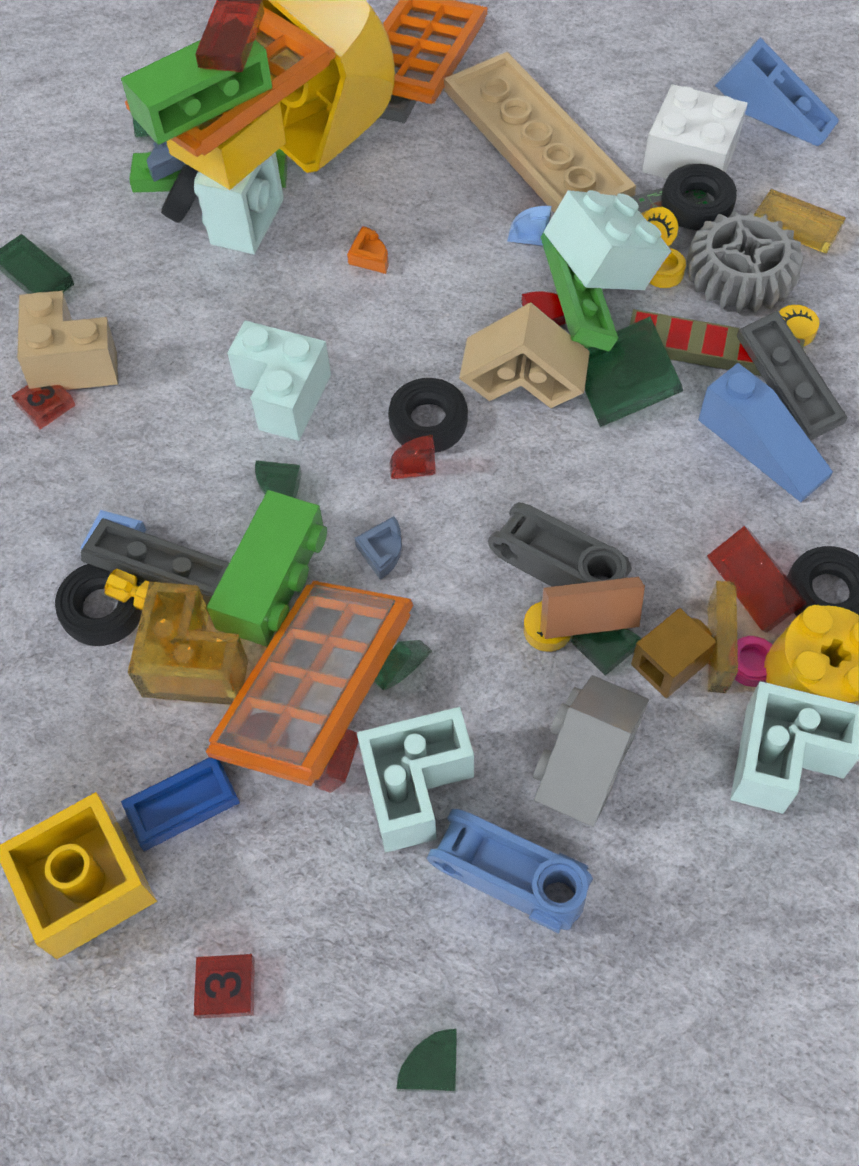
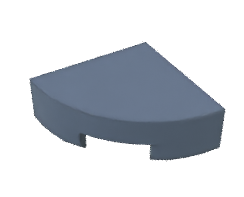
[147,142,185,182]
[355,516,402,580]

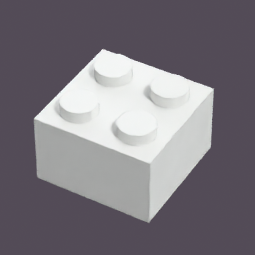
[642,84,748,179]

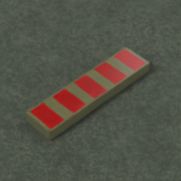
[624,309,804,376]

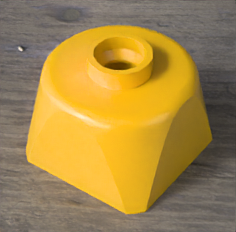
[237,0,395,173]

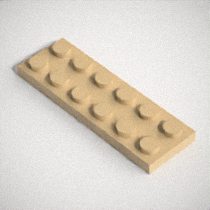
[444,52,636,213]

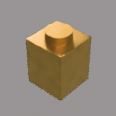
[631,608,717,699]

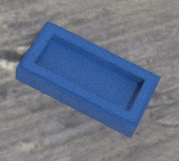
[121,757,240,852]

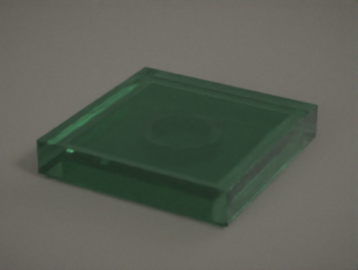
[585,316,683,427]

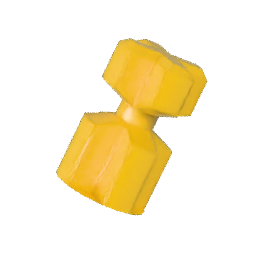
[104,569,159,611]

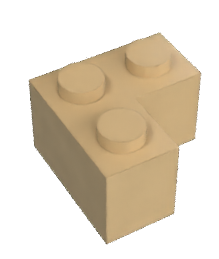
[17,291,118,394]
[459,302,590,408]

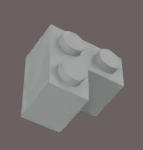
[533,675,650,827]

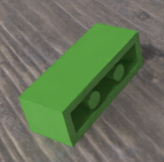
[121,22,272,145]
[206,490,327,647]

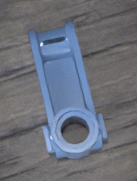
[427,809,593,933]

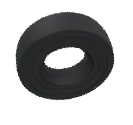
[161,164,199,223]
[661,164,737,231]
[388,378,468,453]
[785,546,859,616]
[55,564,144,646]

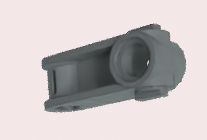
[488,502,632,587]

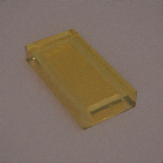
[754,189,846,254]
[708,581,738,693]

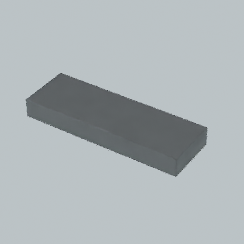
[737,310,848,441]
[81,518,229,606]

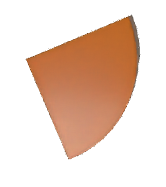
[347,226,389,274]

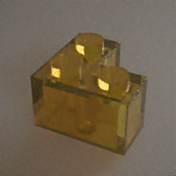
[127,582,248,705]

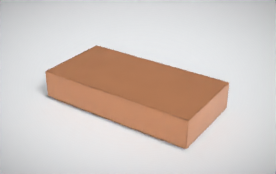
[540,577,645,639]

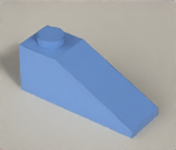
[715,37,839,147]
[698,363,833,502]

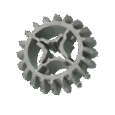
[687,210,803,313]

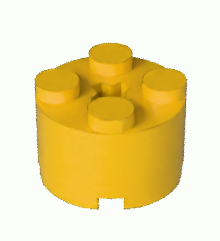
[764,605,859,705]

